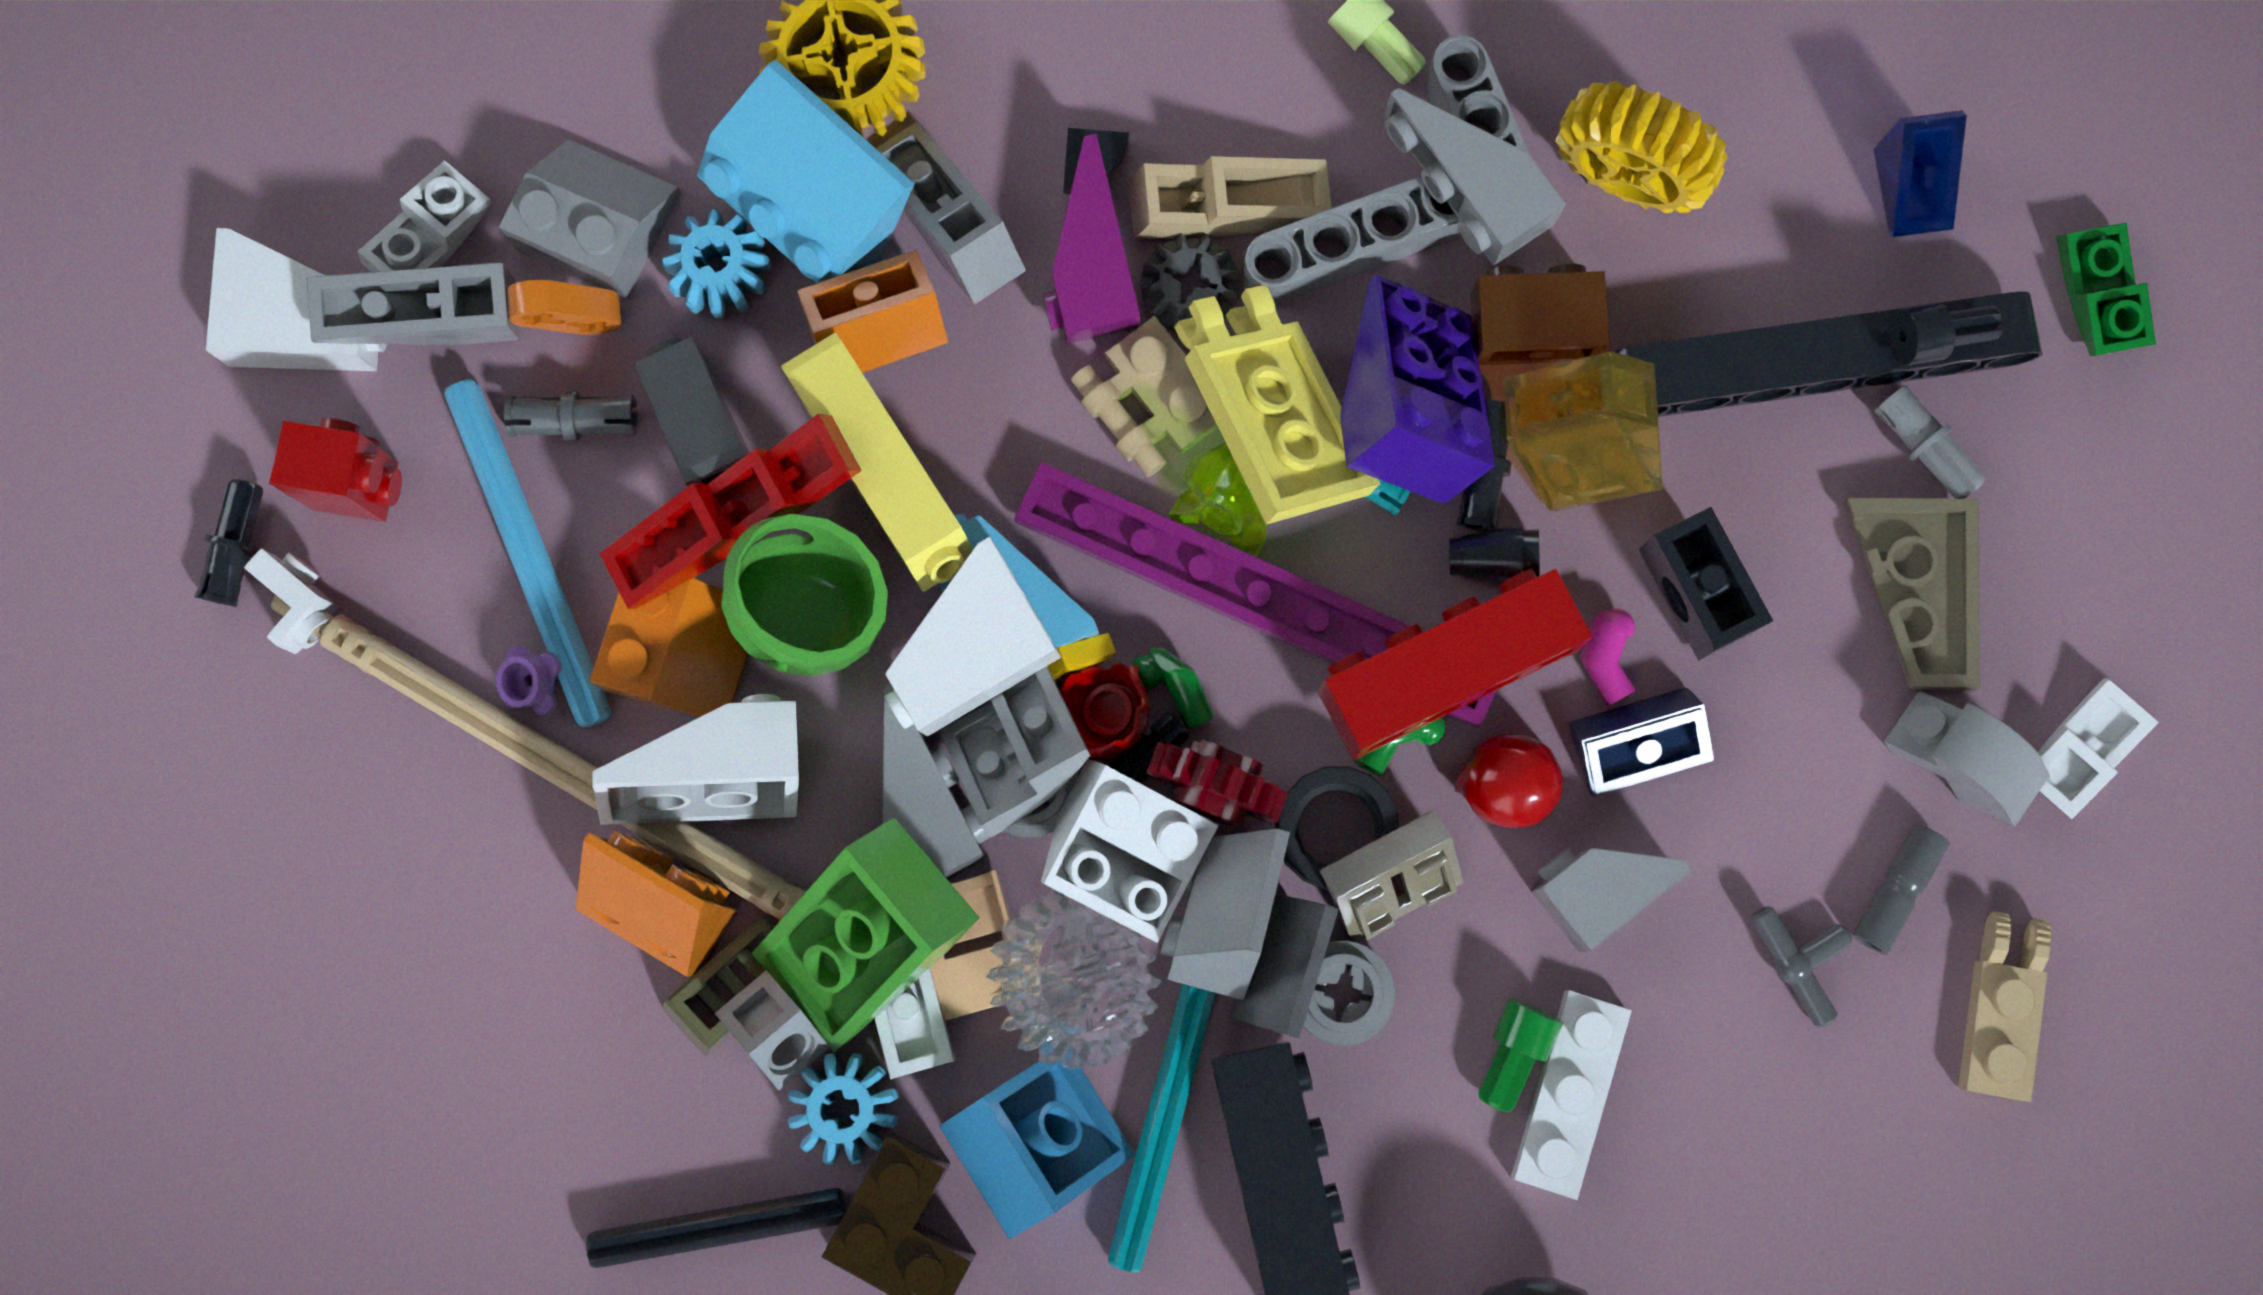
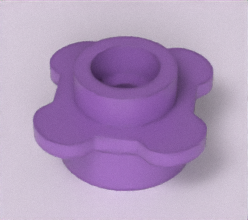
[496,646,561,715]

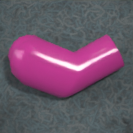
[1580,608,1636,706]

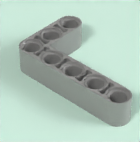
[1242,35,1530,304]

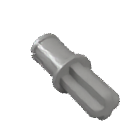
[1874,385,1986,499]

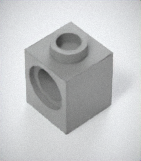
[714,970,830,1090]

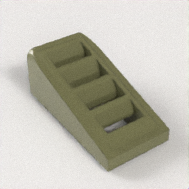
[663,915,774,1056]

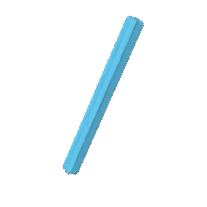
[444,379,612,728]

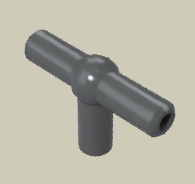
[1750,906,1852,1028]

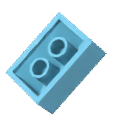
[697,60,915,284]

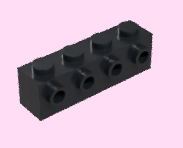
[1210,1041,1360,1295]

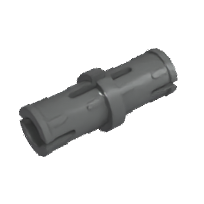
[504,391,638,441]

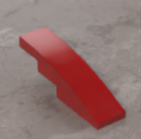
[599,413,862,609]

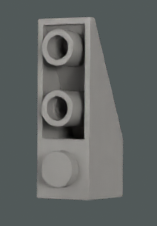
[1384,88,1566,266]
[883,683,990,879]

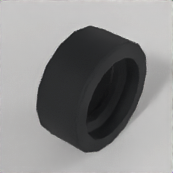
[1275,766,1399,890]

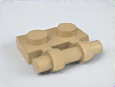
[1071,316,1218,477]

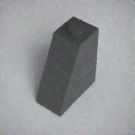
[634,336,750,487]

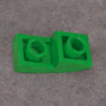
[2056,222,2156,356]

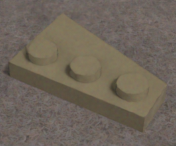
[1844,497,1980,691]

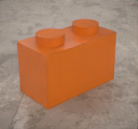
[797,249,948,373]

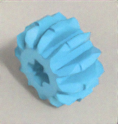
[662,209,771,319]
[787,1053,899,1165]

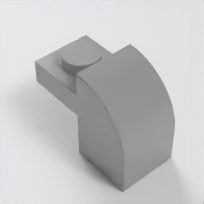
[1884,690,2050,827]

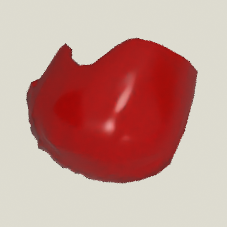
[1060,662,1150,760]
[1454,733,1563,828]

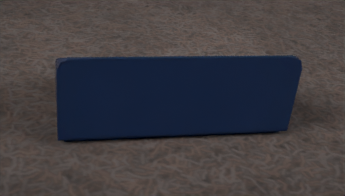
[1569,688,1714,796]

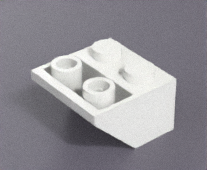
[1041,759,1218,943]

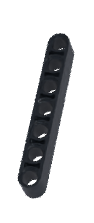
[1605,291,2043,421]

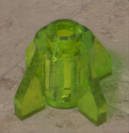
[1168,443,1267,557]

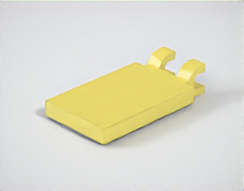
[1174,285,1380,525]

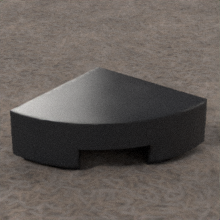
[1063,128,1129,194]

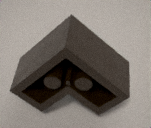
[821,1132,976,1295]

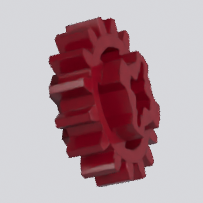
[1146,739,1289,826]

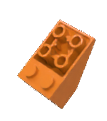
[575,830,739,977]

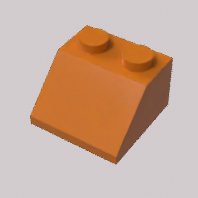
[589,578,749,719]

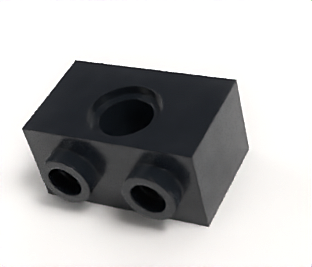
[1638,507,1773,661]

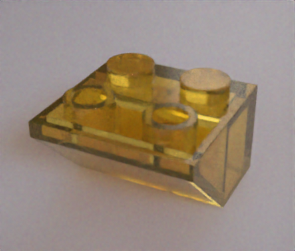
[1504,351,1663,511]

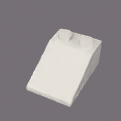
[592,694,799,825]

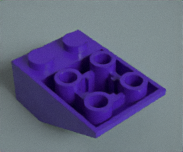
[1340,273,1495,504]

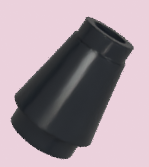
[1449,523,1540,583]

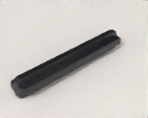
[586,1188,847,1268]

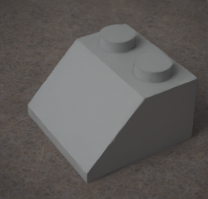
[498,139,681,299]
[1161,829,1290,1000]

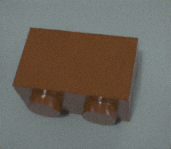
[1470,264,1610,365]

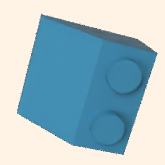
[939,1044,1136,1239]

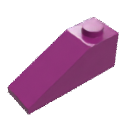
[1043,134,1140,344]

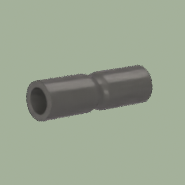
[1852,824,1950,955]

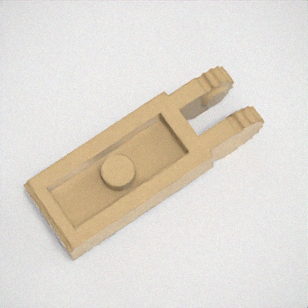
[1958,911,2052,1102]

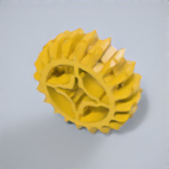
[759,0,926,138]
[1555,81,1728,214]

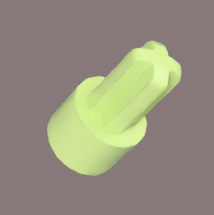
[1328,0,1426,84]

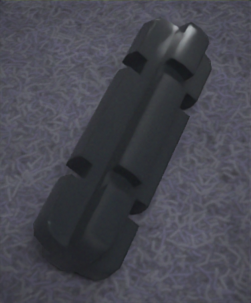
[1108,712,1190,784]

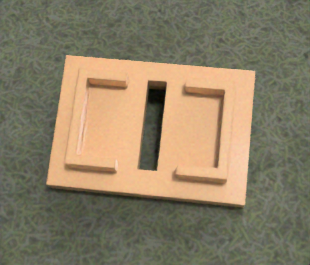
[930,870,1032,1021]

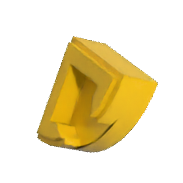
[1048,633,1117,684]

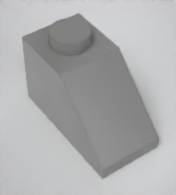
[1531,848,1692,953]

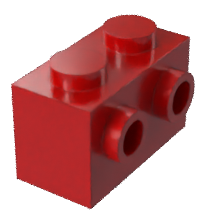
[269,417,402,522]

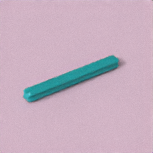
[1108,984,1216,1273]

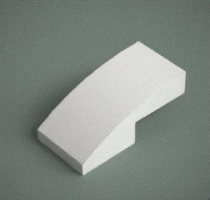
[2037,678,2159,819]

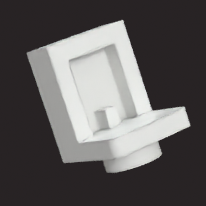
[244,548,339,654]

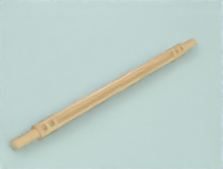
[271,595,806,921]

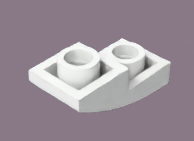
[357,160,491,272]

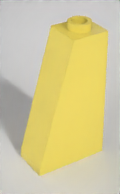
[780,332,973,592]

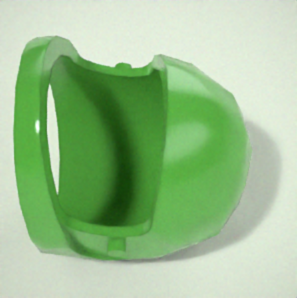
[721,514,888,677]

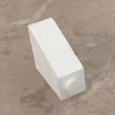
[206,228,387,371]
[885,537,1061,736]

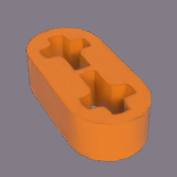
[507,280,621,335]

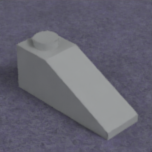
[876,121,1026,305]
[306,263,519,345]

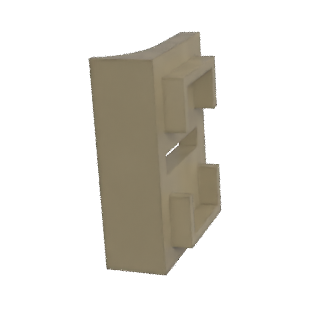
[1319,810,1464,942]

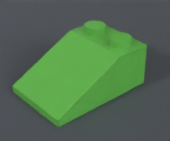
[752,817,980,1053]

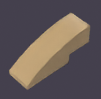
[1128,156,1332,240]

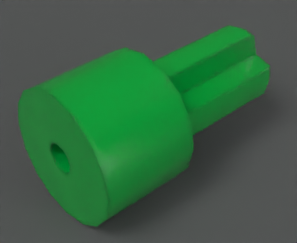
[1478,997,1564,1112]

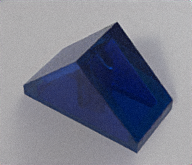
[1873,110,1967,237]

